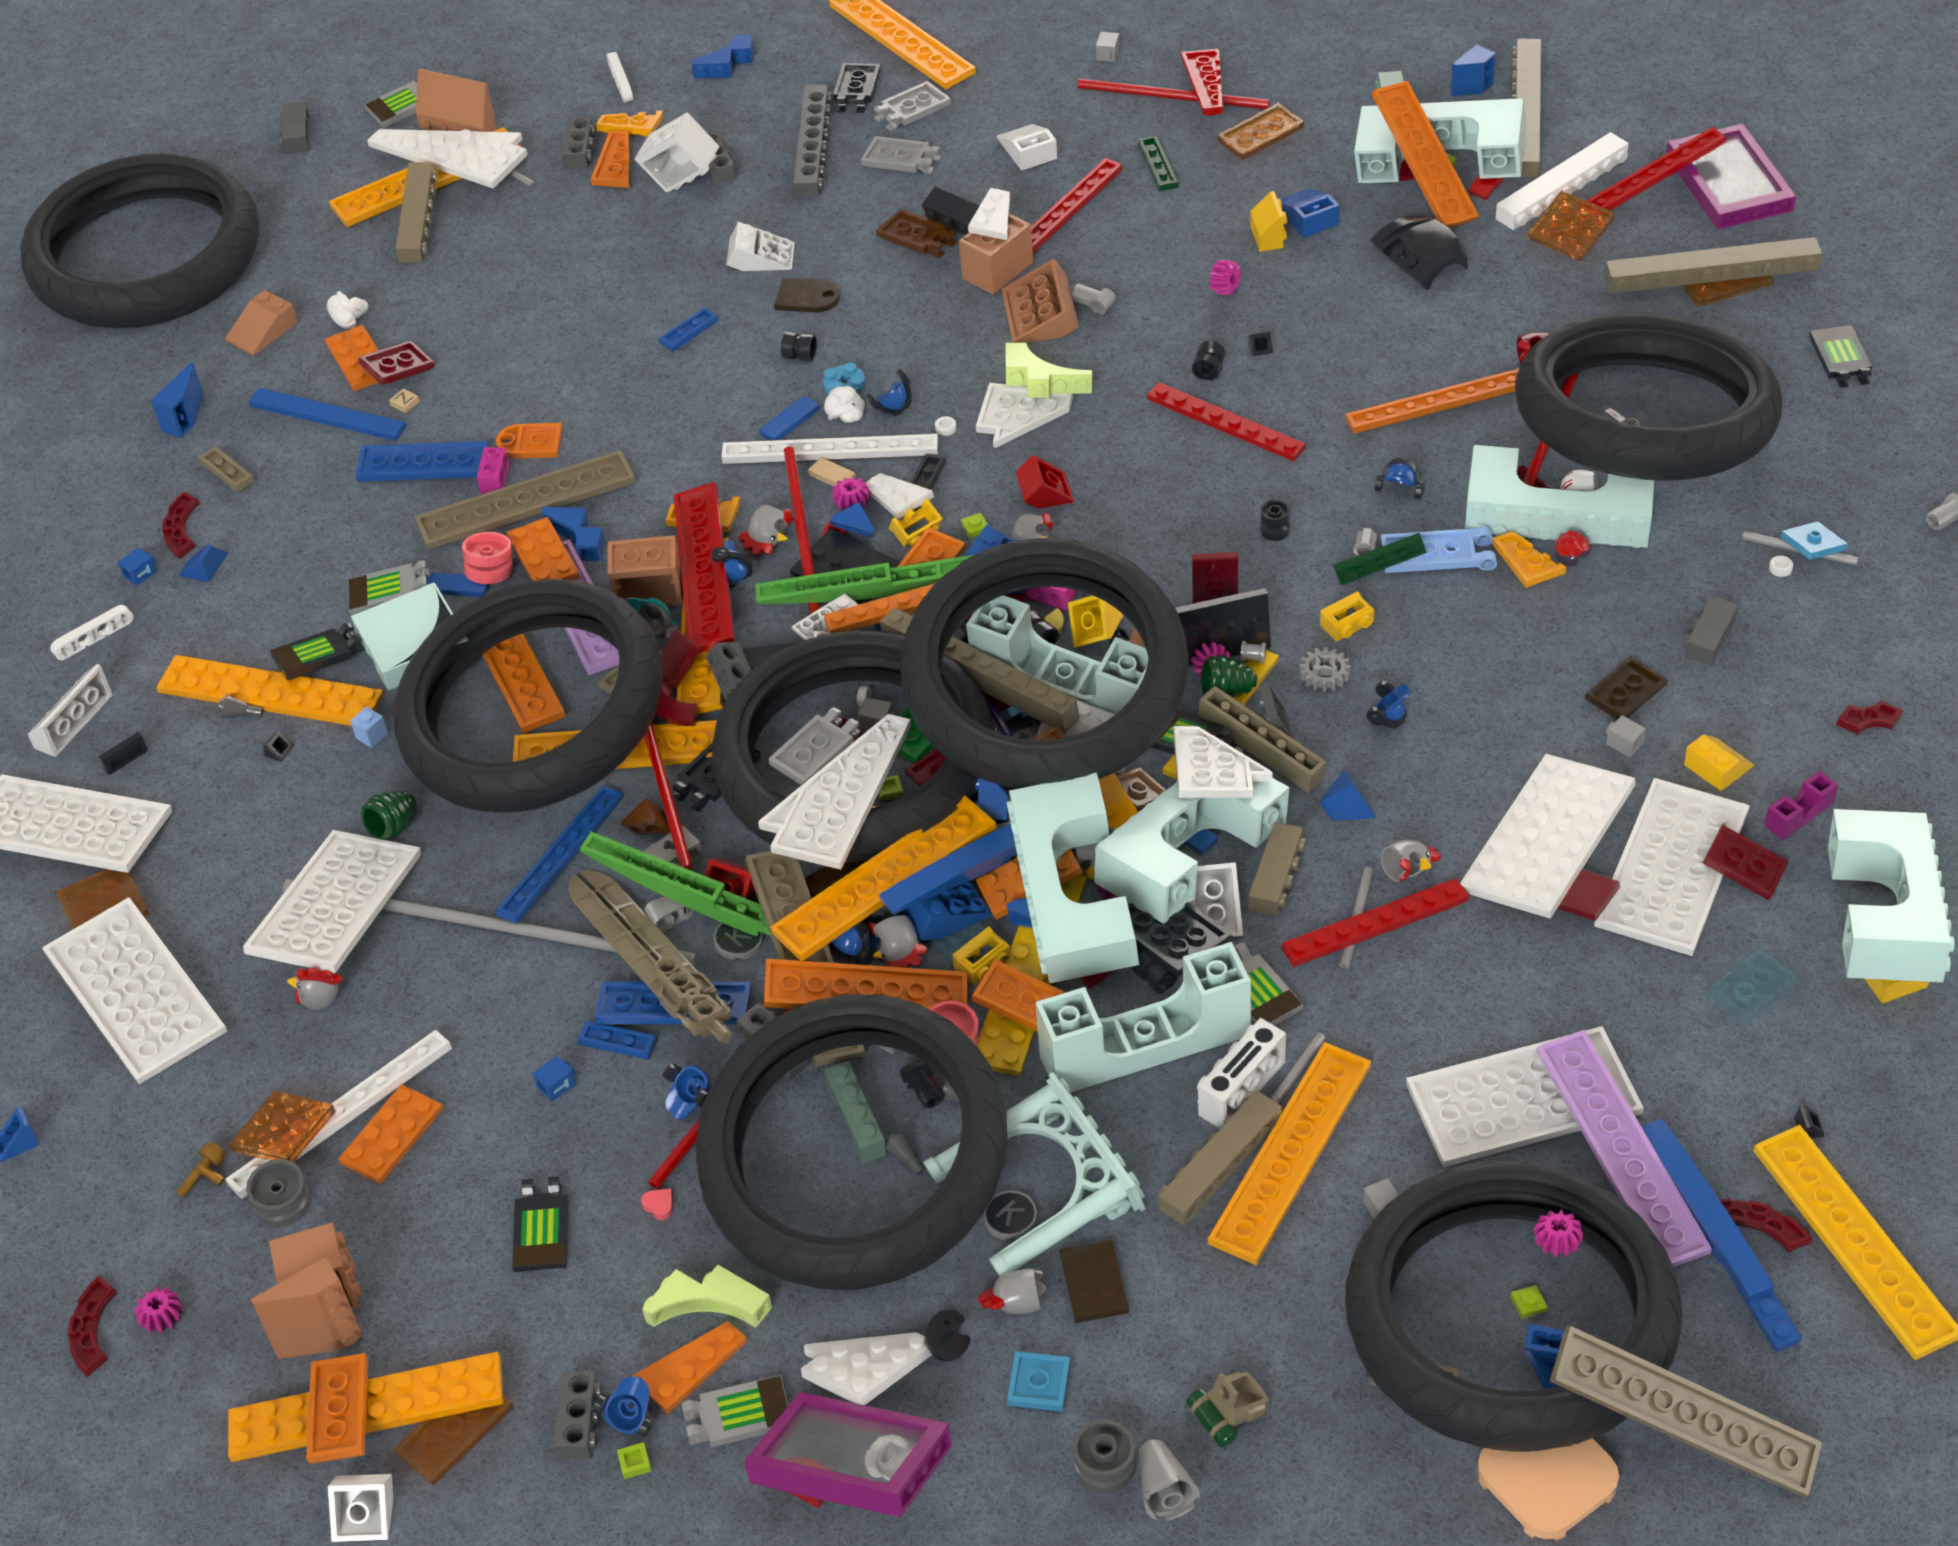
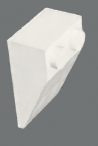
[1190,862,1243,937]

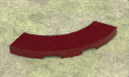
[162,491,200,559]
[655,688,699,726]
[1719,1198,1812,1253]
[68,1275,118,1378]

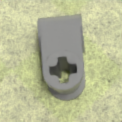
[644,896,694,931]

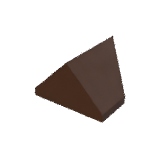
[621,798,670,835]

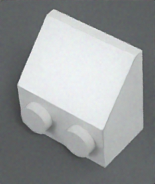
[328,1474,393,1542]

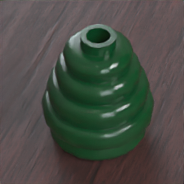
[1201,655,1257,698]
[361,791,416,840]

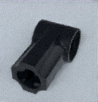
[900,1059,944,1109]

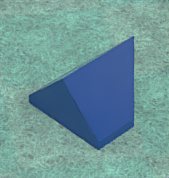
[830,502,874,538]
[178,543,229,582]
[1319,770,1376,820]
[0,1107,39,1161]
[1525,1324,1565,1389]

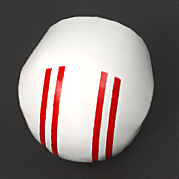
[1560,469,1598,492]

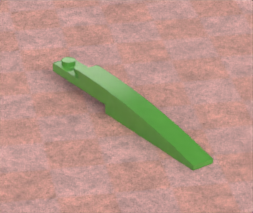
[755,555,973,604]
[580,832,771,936]

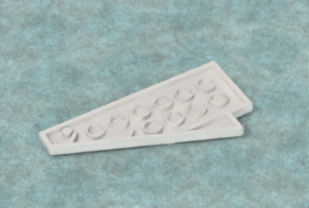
[367,129,528,188]
[758,714,911,869]

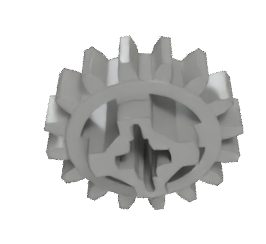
[1299,647,1351,692]

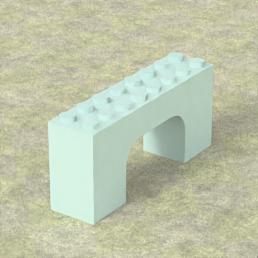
[1354,98,1526,183]
[1465,445,1654,548]
[966,595,1148,714]
[1006,773,1139,983]
[1094,778,1289,924]
[1828,809,1954,982]
[1035,942,1251,1092]

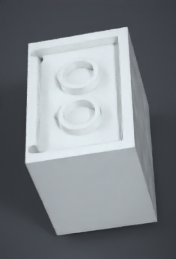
[635,112,719,192]

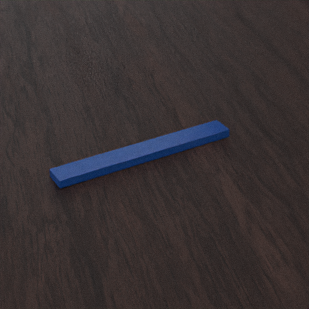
[249,388,406,441]
[496,785,624,924]

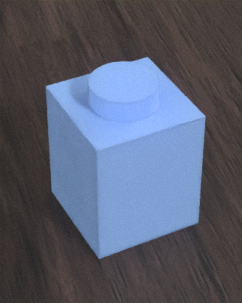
[350,707,388,748]

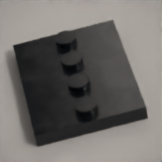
[790,528,901,605]
[1175,588,1271,667]
[1128,902,1232,977]

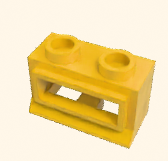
[888,499,943,548]
[1320,591,1374,642]
[952,926,1010,985]

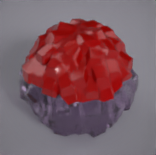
[1553,530,1591,567]

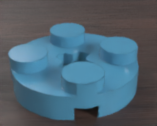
[823,362,866,395]

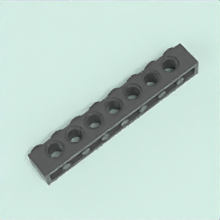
[793,85,832,198]

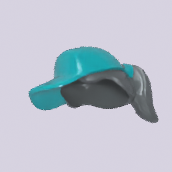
[626,597,681,642]

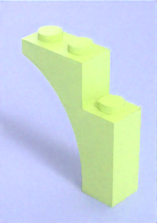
[642,1265,772,1328]

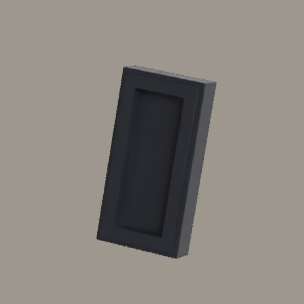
[99,732,148,775]

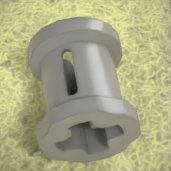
[1241,641,1266,663]

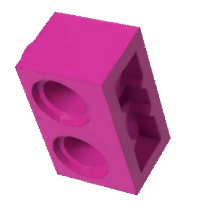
[477,447,509,495]
[1025,587,1076,611]

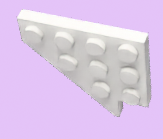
[976,383,1073,448]
[1173,726,1272,798]
[801,1332,932,1405]

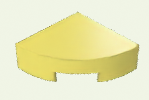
[1044,608,1064,635]

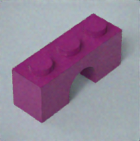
[1765,771,1838,840]

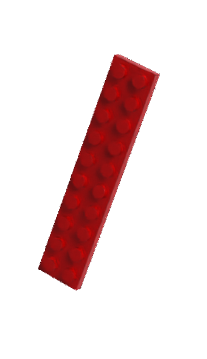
[673,482,735,654]

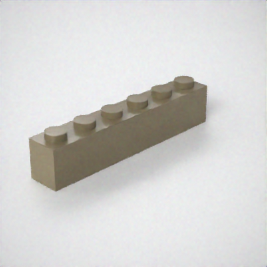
[396,162,438,263]
[1198,686,1327,793]
[1158,1090,1282,1226]

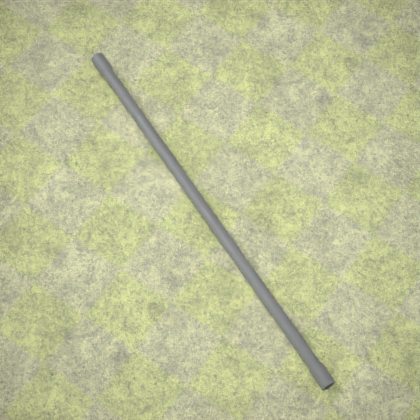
[283,879,698,968]

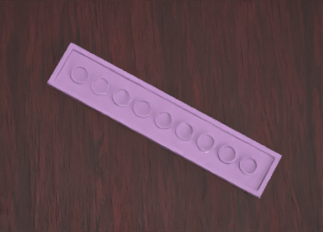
[1536,1030,1712,1268]

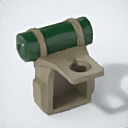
[1186,1371,1269,1448]

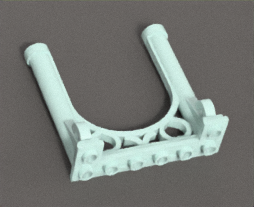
[923,1072,1146,1277]

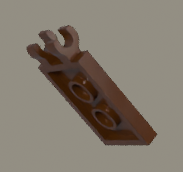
[876,209,957,259]

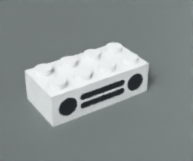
[1197,1018,1286,1129]

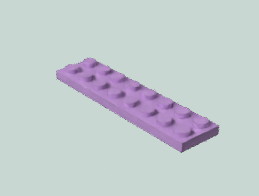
[562,539,619,676]

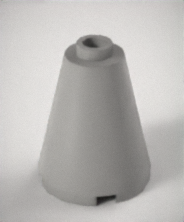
[1138,1440,1200,1520]

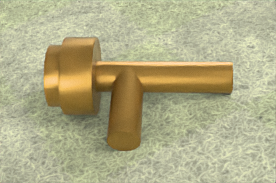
[176,1141,226,1198]

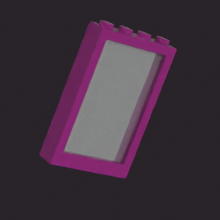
[1666,124,1796,230]
[745,1392,952,1517]

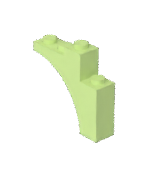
[1006,343,1092,398]

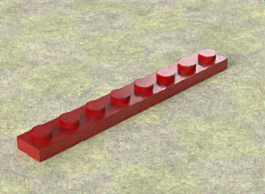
[1578,127,1726,222]
[1031,158,1122,253]
[1147,382,1305,462]
[1281,878,1469,967]

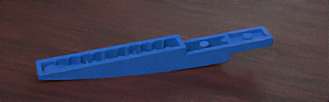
[879,824,1017,915]
[1642,1119,1802,1352]

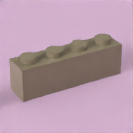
[1249,822,1306,916]

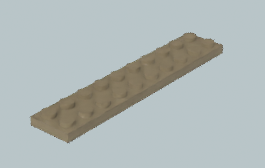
[414,450,635,550]
[745,851,865,1067]
[1550,1326,1822,1497]

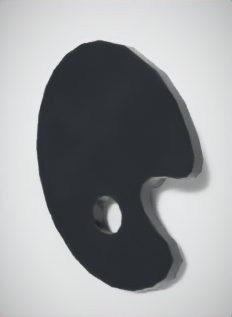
[925,1309,971,1361]

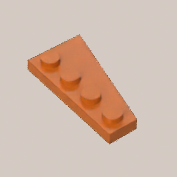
[591,130,630,188]
[632,1321,748,1414]

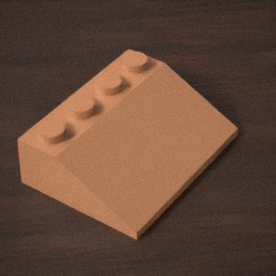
[416,69,497,132]
[1002,259,1079,343]
[250,1257,363,1359]

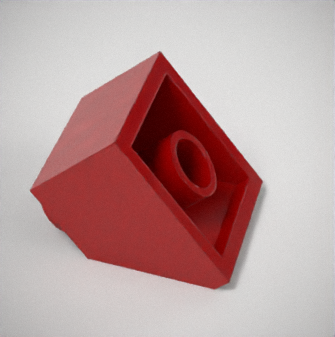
[1016,455,1074,509]
[704,857,757,901]

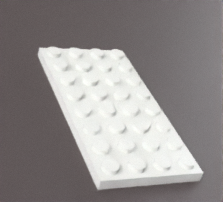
[1460,754,1636,919]
[0,775,172,873]
[1594,778,1750,956]
[243,830,421,973]
[42,897,227,1085]
[1406,1026,1644,1168]

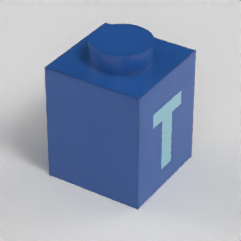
[117,548,157,586]
[533,1056,576,1102]

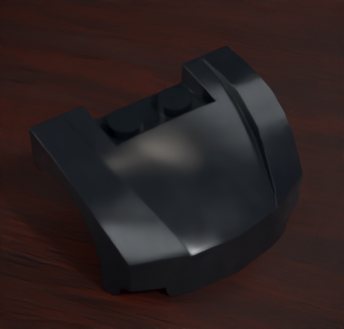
[1370,215,1468,290]

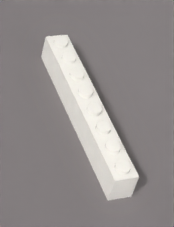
[1496,132,1629,230]

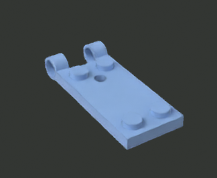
[1381,526,1497,573]

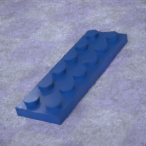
[355,441,489,482]
[595,981,752,1024]

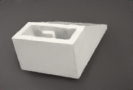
[997,124,1057,171]
[726,222,795,271]
[791,593,875,640]

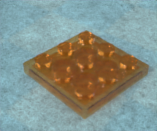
[1528,190,1615,262]
[55,869,150,929]
[229,1091,336,1162]

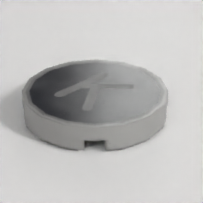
[713,922,763,960]
[984,1191,1037,1240]

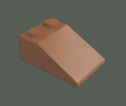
[225,290,298,356]

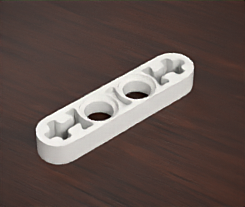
[606,52,633,103]
[50,605,133,660]

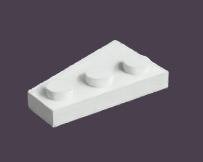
[968,188,1010,240]
[865,473,934,520]

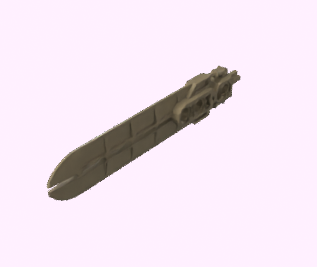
[568,870,733,1044]

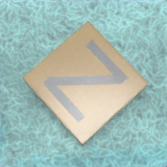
[389,388,420,413]

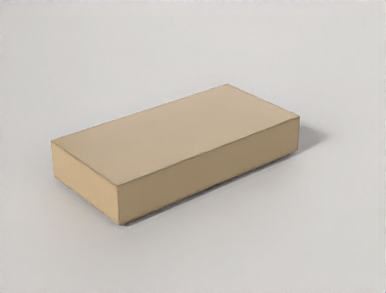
[808,457,856,486]

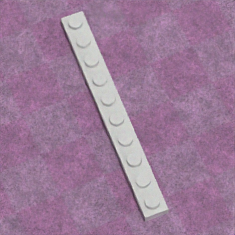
[722,434,938,464]
[225,1030,452,1199]

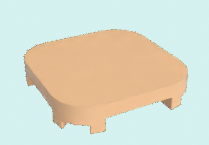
[1477,1438,1619,1541]

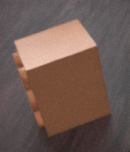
[959,213,1033,295]
[608,535,683,607]
[269,1222,362,1310]

